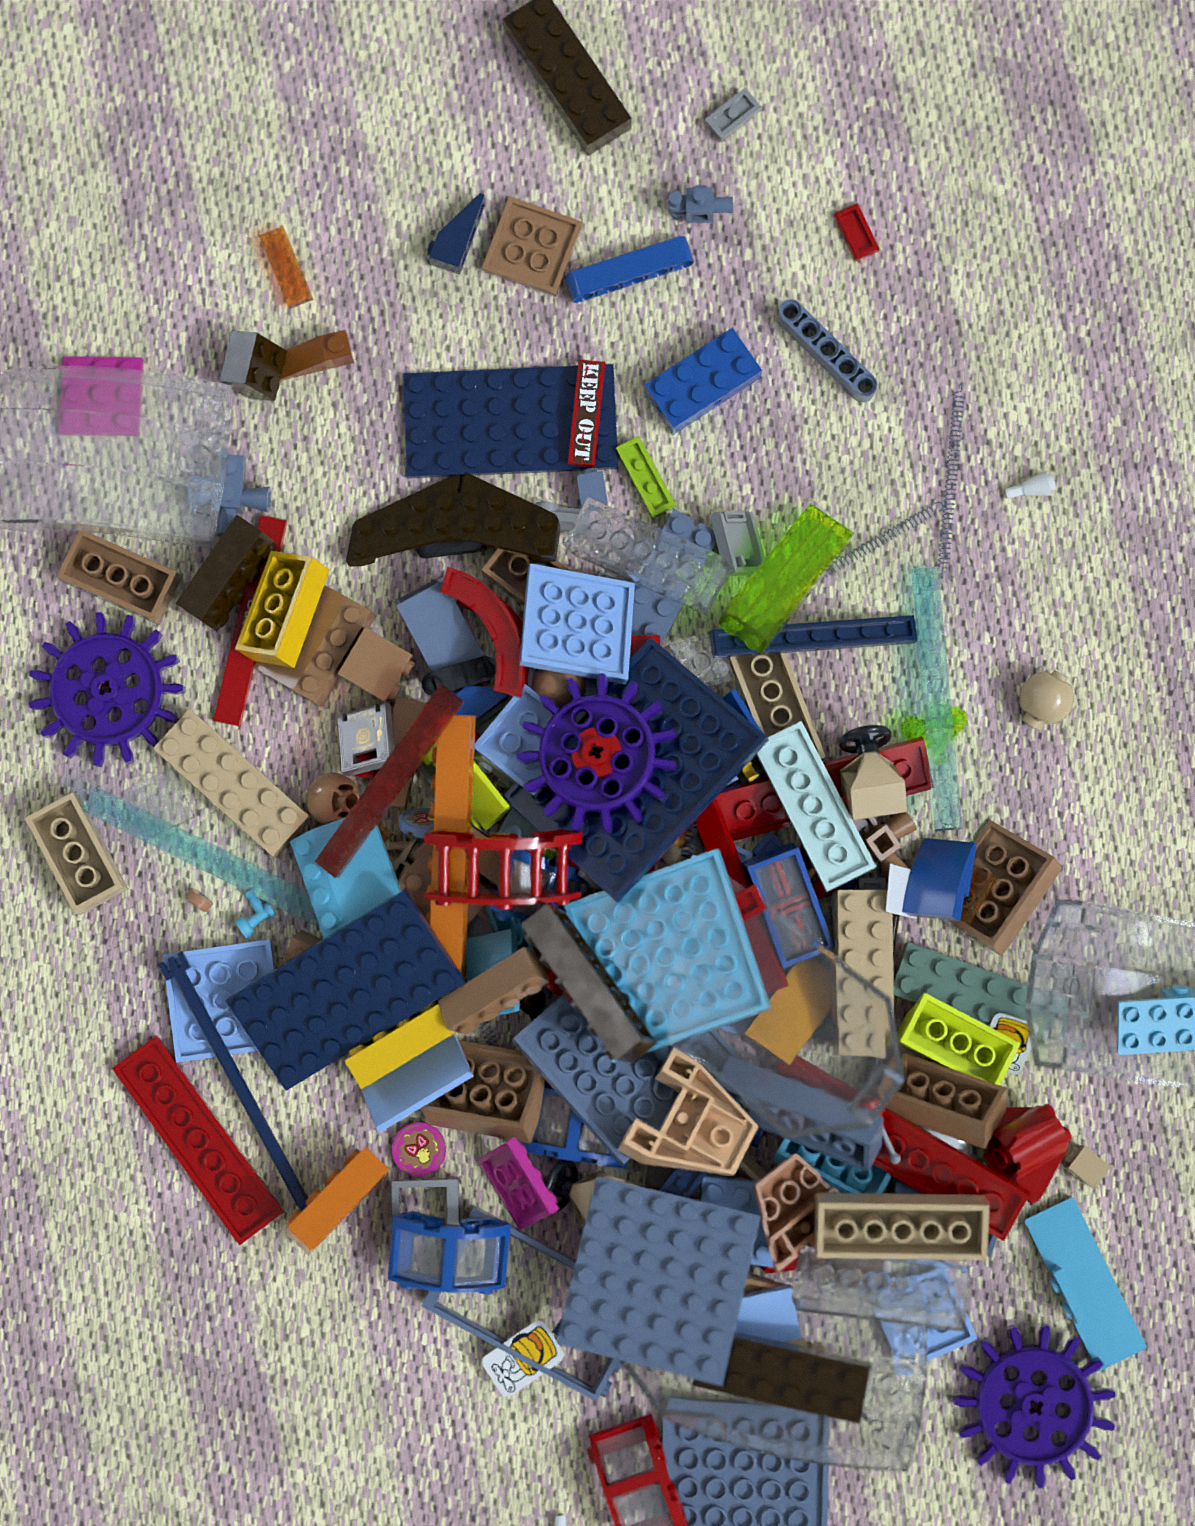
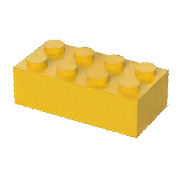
[235,551,330,668]
[345,1000,456,1089]

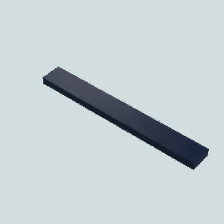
[709,615,918,658]

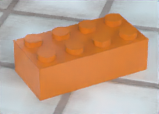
[285,1146,390,1256]

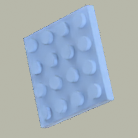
[519,563,635,684]
[163,939,275,1063]

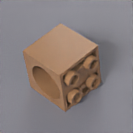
[338,627,415,702]

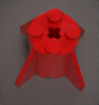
[983,1103,1072,1206]

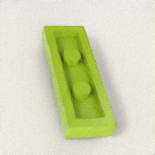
[616,436,676,519]

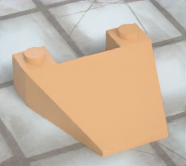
[617,1048,758,1175]

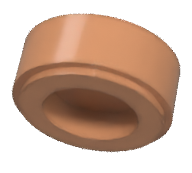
[186,888,213,912]

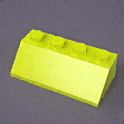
[417,729,510,832]
[894,993,1021,1085]

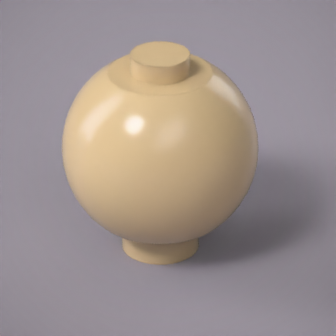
[1020,670,1074,730]

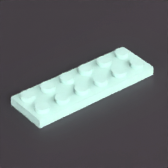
[756,721,876,892]

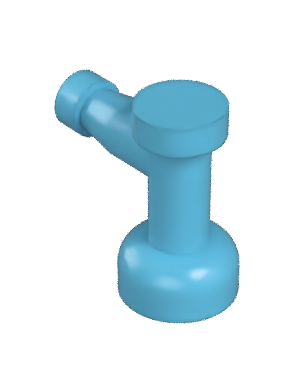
[235,890,277,939]

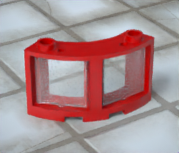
[587,1414,688,1526]

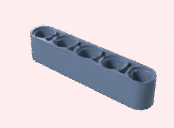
[777,299,878,403]

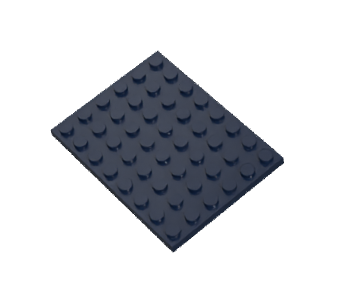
[502,637,769,903]

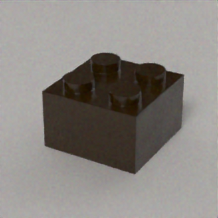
[219,331,287,401]

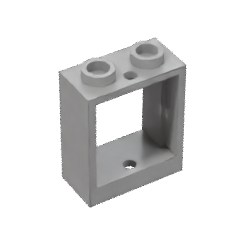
[387,1178,460,1236]

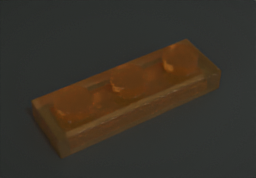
[259,226,314,309]

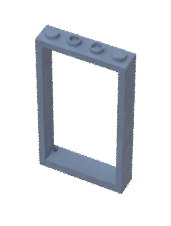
[422,1206,624,1402]

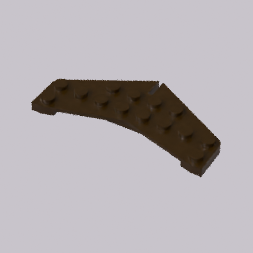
[346,472,561,567]

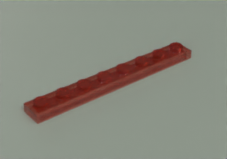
[314,685,464,878]

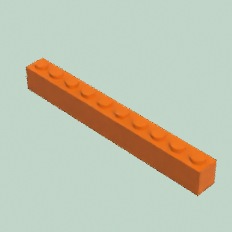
[426,714,476,992]

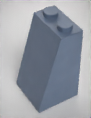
[394,577,484,672]

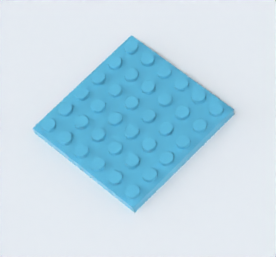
[564,849,771,1063]

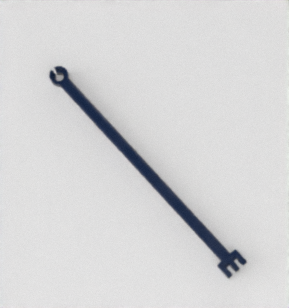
[158,951,308,1212]

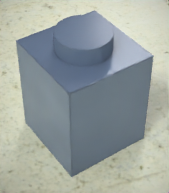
[576,469,608,510]

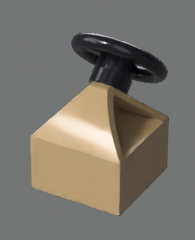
[838,725,907,820]
[544,1159,637,1225]

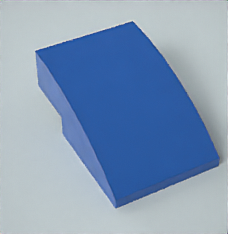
[902,838,977,921]

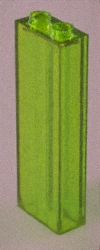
[718,503,854,654]

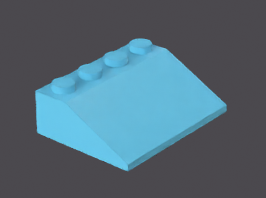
[290,809,401,938]

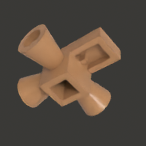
[848,812,916,884]

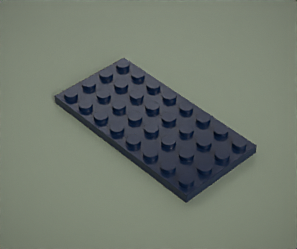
[403,364,618,479]
[226,888,466,1091]

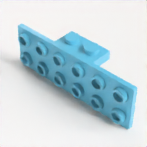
[1117,984,1195,1055]
[1024,1197,1146,1371]

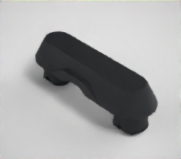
[414,542,488,558]
[421,656,496,696]

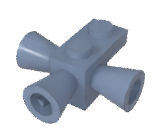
[187,454,271,538]

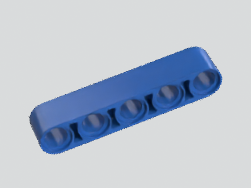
[564,236,695,303]

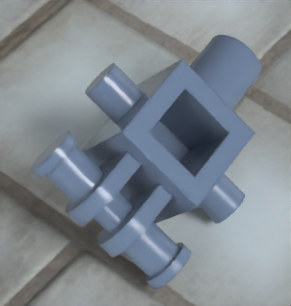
[668,185,733,223]

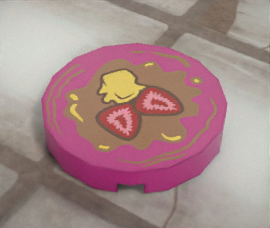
[392,1122,446,1177]

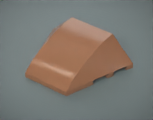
[753,1153,839,1273]

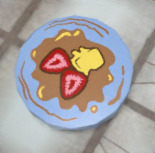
[399,808,434,838]

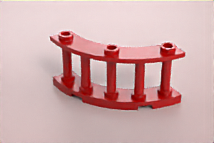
[440,567,529,701]
[424,829,582,910]

